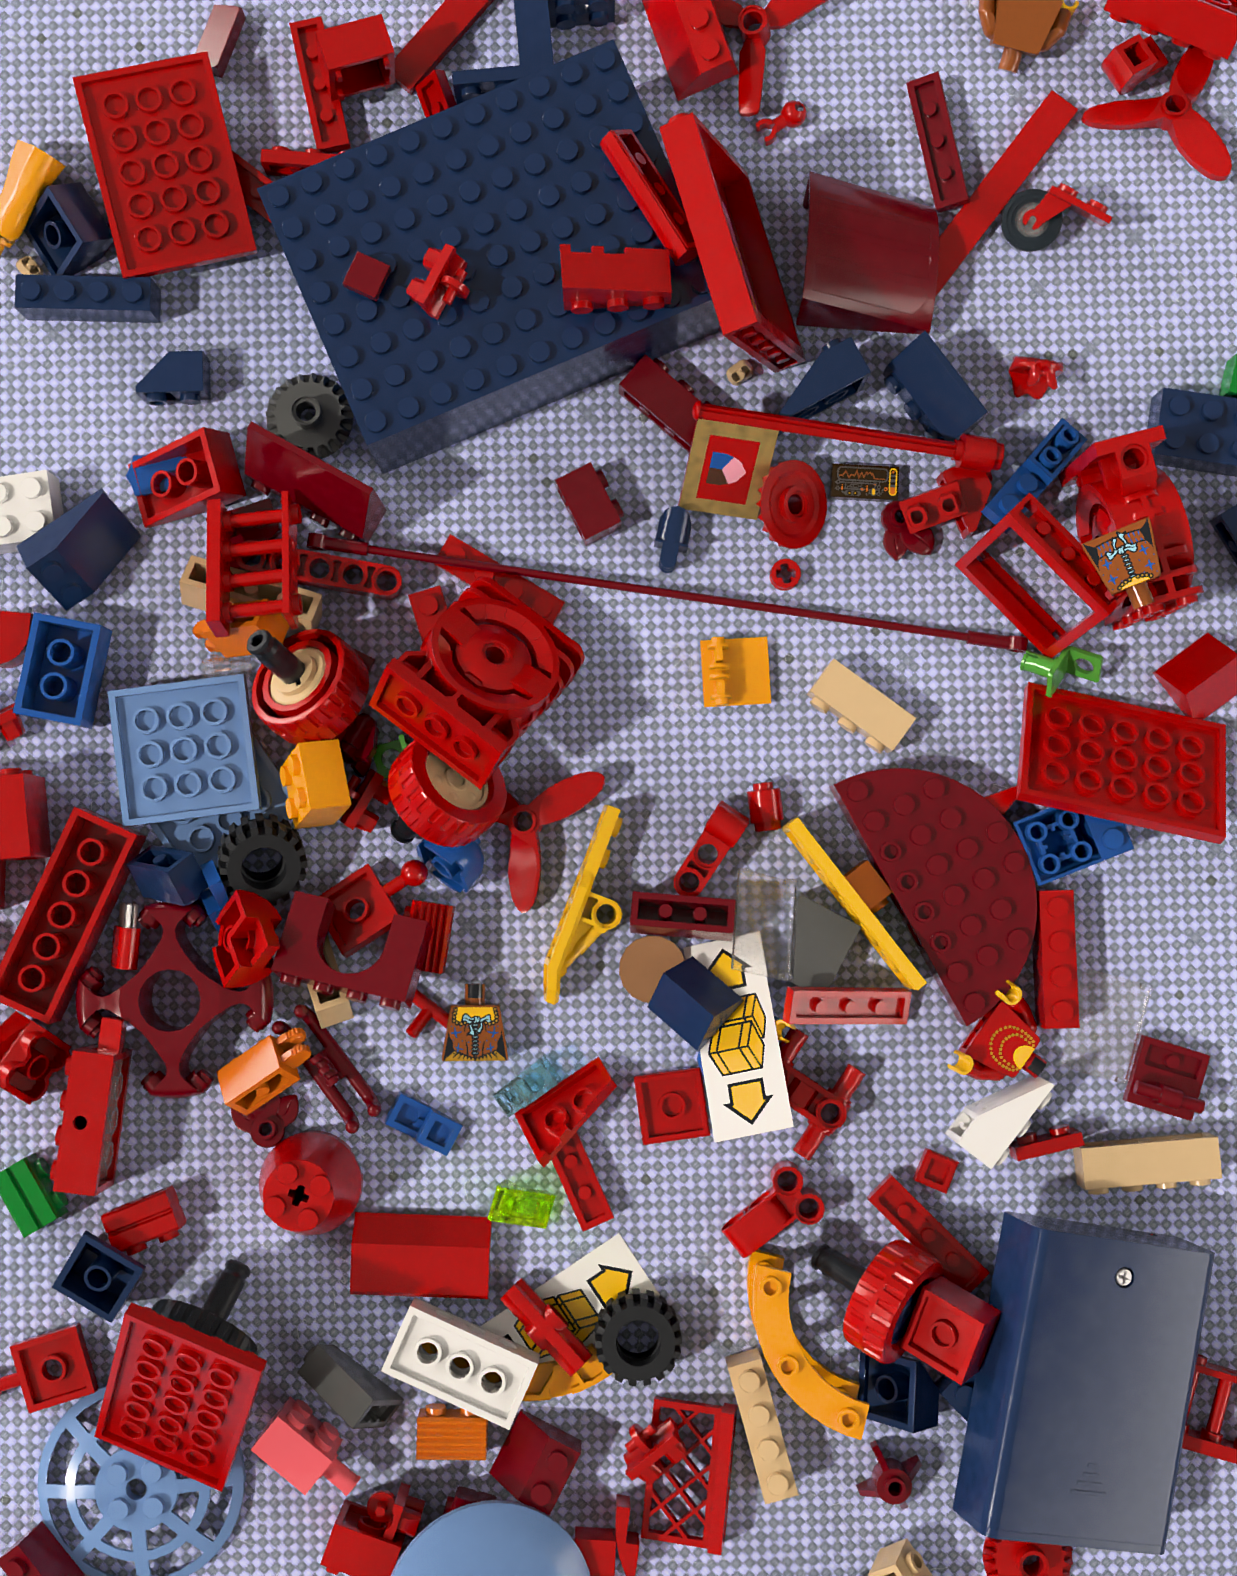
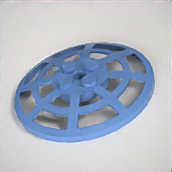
[37,1384,246,1576]

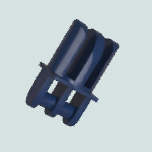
[654,506,691,574]

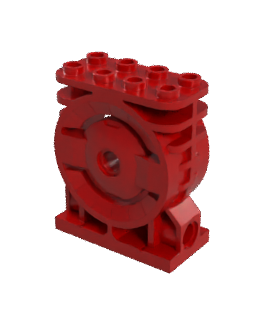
[1058,425,1204,631]
[369,576,585,790]

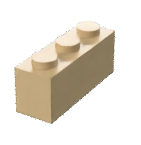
[806,659,916,754]

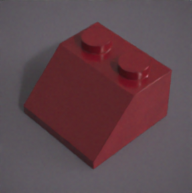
[489,1409,582,1516]

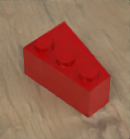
[560,244,672,314]

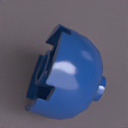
[416,837,484,893]

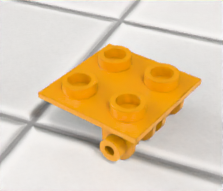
[700,637,771,707]

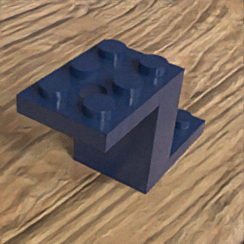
[452,0,615,105]

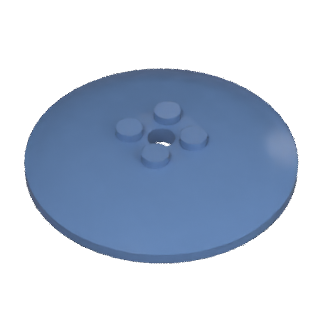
[391,1500,590,1576]

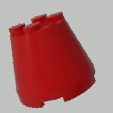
[259,1130,363,1236]

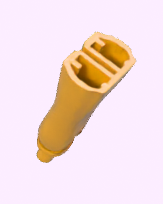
[0,140,66,255]

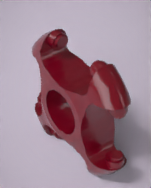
[76,901,274,1098]

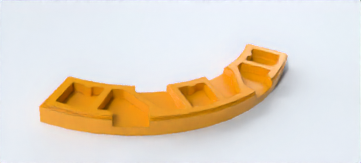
[422,1342,612,1401]

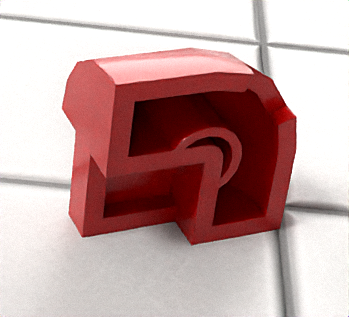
[212,890,282,988]

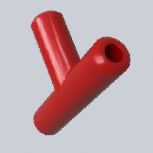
[406,989,449,1039]

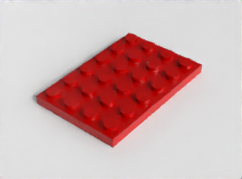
[72,51,258,279]
[1016,682,1226,844]
[94,1302,267,1492]

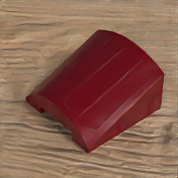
[796,171,939,335]

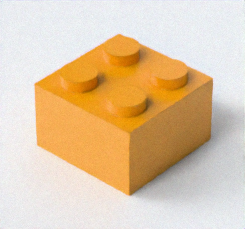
[280,739,351,829]

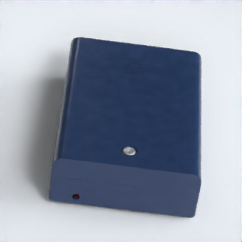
[952,1211,1215,1555]

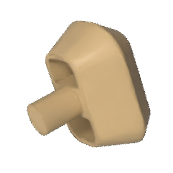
[16,256,44,275]
[726,359,754,386]

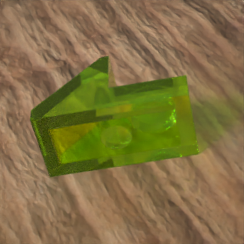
[487,1180,556,1229]

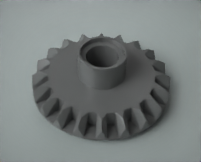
[265,373,353,459]

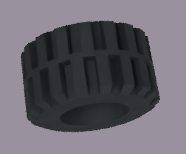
[217,813,307,906]
[595,1288,682,1386]

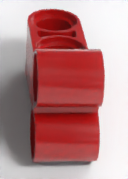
[674,800,750,896]
[721,1160,825,1258]

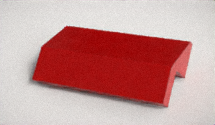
[350,1212,492,1299]

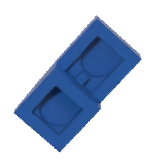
[200,860,229,933]
[384,1091,463,1156]

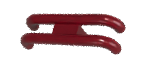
[272,1004,381,1134]

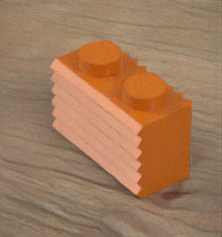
[416,1403,488,1460]

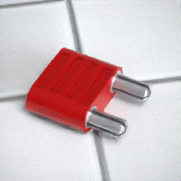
[110,902,141,970]

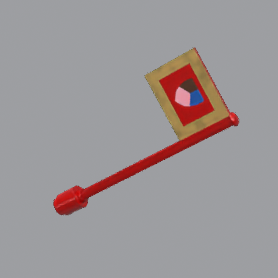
[678,400,1005,520]

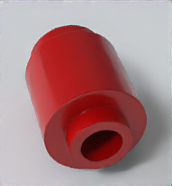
[747,782,784,832]

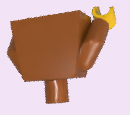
[978,0,1079,74]

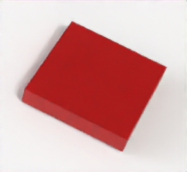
[633,1067,710,1145]

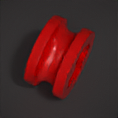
[769,559,801,591]

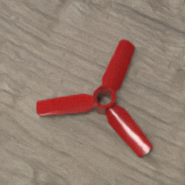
[713,0,828,117]

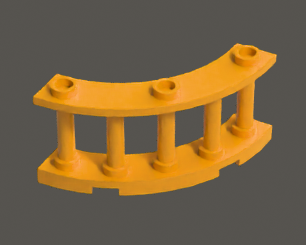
[746,1250,870,1440]

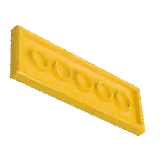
[782,817,927,991]

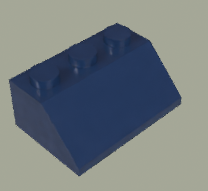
[883,330,988,442]

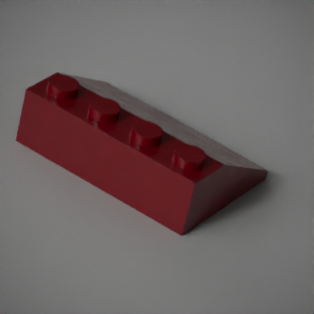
[244,421,387,542]

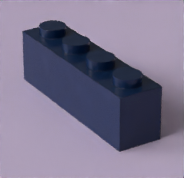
[14,274,161,323]

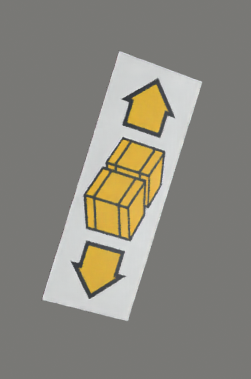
[683,931,794,1142]
[480,1233,660,1363]

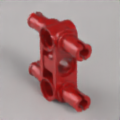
[779,1028,866,1161]

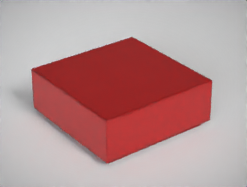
[913,1147,959,1194]

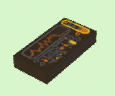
[830,464,899,502]

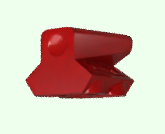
[0,1011,71,1105]

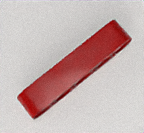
[235,540,403,600]

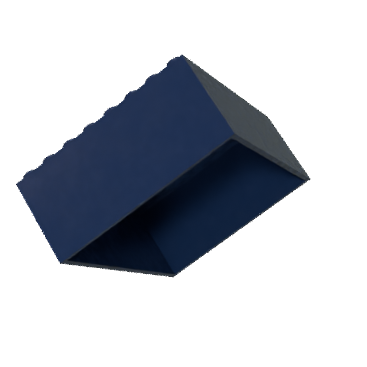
[257,39,720,474]

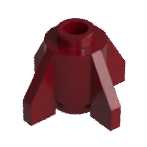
[331,713,380,778]
[856,1440,922,1510]

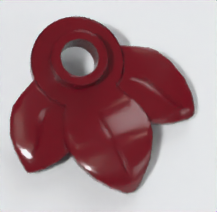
[881,500,935,561]
[231,1094,299,1148]

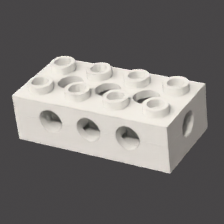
[381,1297,540,1430]

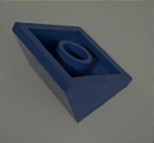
[647,956,744,1052]

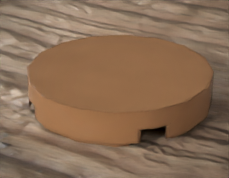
[619,935,685,1003]

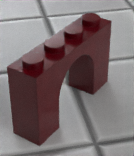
[271,891,433,1011]

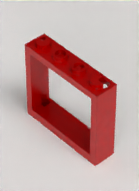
[954,492,1128,658]

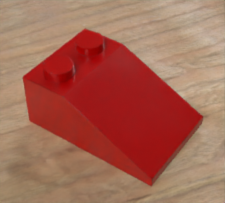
[128,427,246,528]

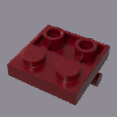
[1122,1035,1210,1121]

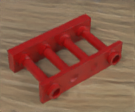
[206,491,303,638]
[1182,1354,1237,1464]

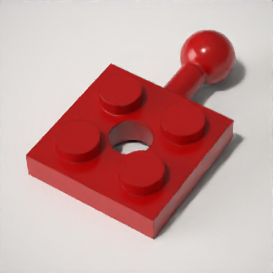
[319,859,428,958]
[0,1323,99,1413]

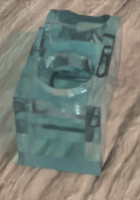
[492,1054,561,1117]

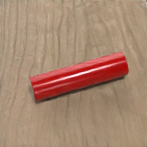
[600,129,698,266]

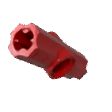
[500,1277,593,1377]

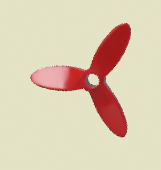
[1081,45,1232,181]
[496,771,606,913]

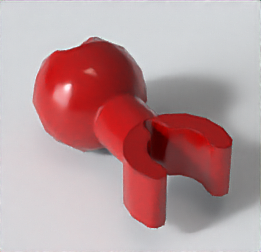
[755,100,807,146]

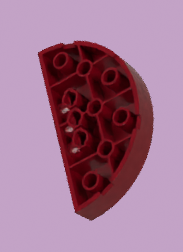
[829,768,1037,1026]

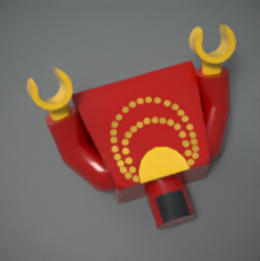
[947,980,1047,1081]

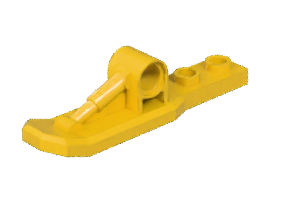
[543,805,623,1005]

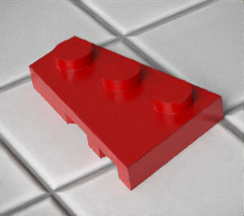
[514,1056,617,1167]

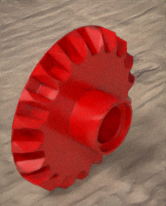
[756,460,827,549]
[983,1537,1074,1576]

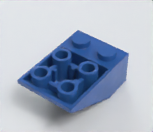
[1012,807,1134,886]

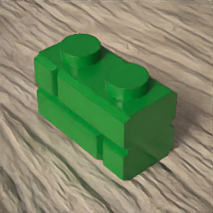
[0,1153,68,1238]

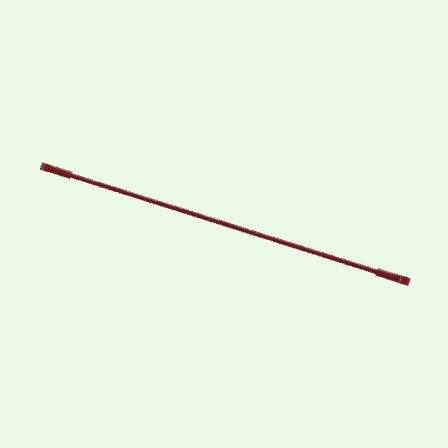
[306,533,1028,653]

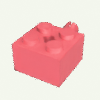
[251,1396,361,1496]

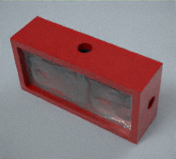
[50,1044,133,1196]

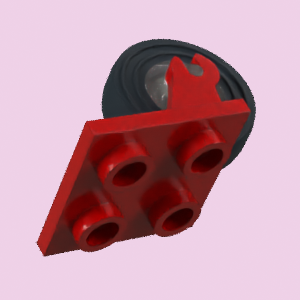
[1001,183,1113,252]

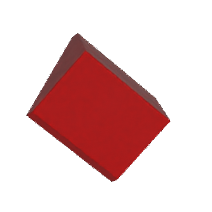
[1153,632,1237,720]

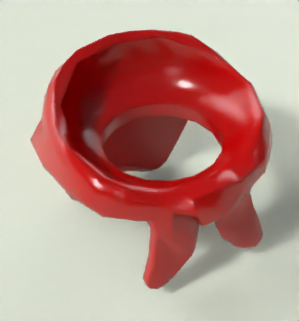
[1008,356,1064,400]

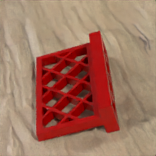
[641,1396,738,1555]

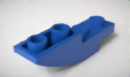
[981,418,1088,534]

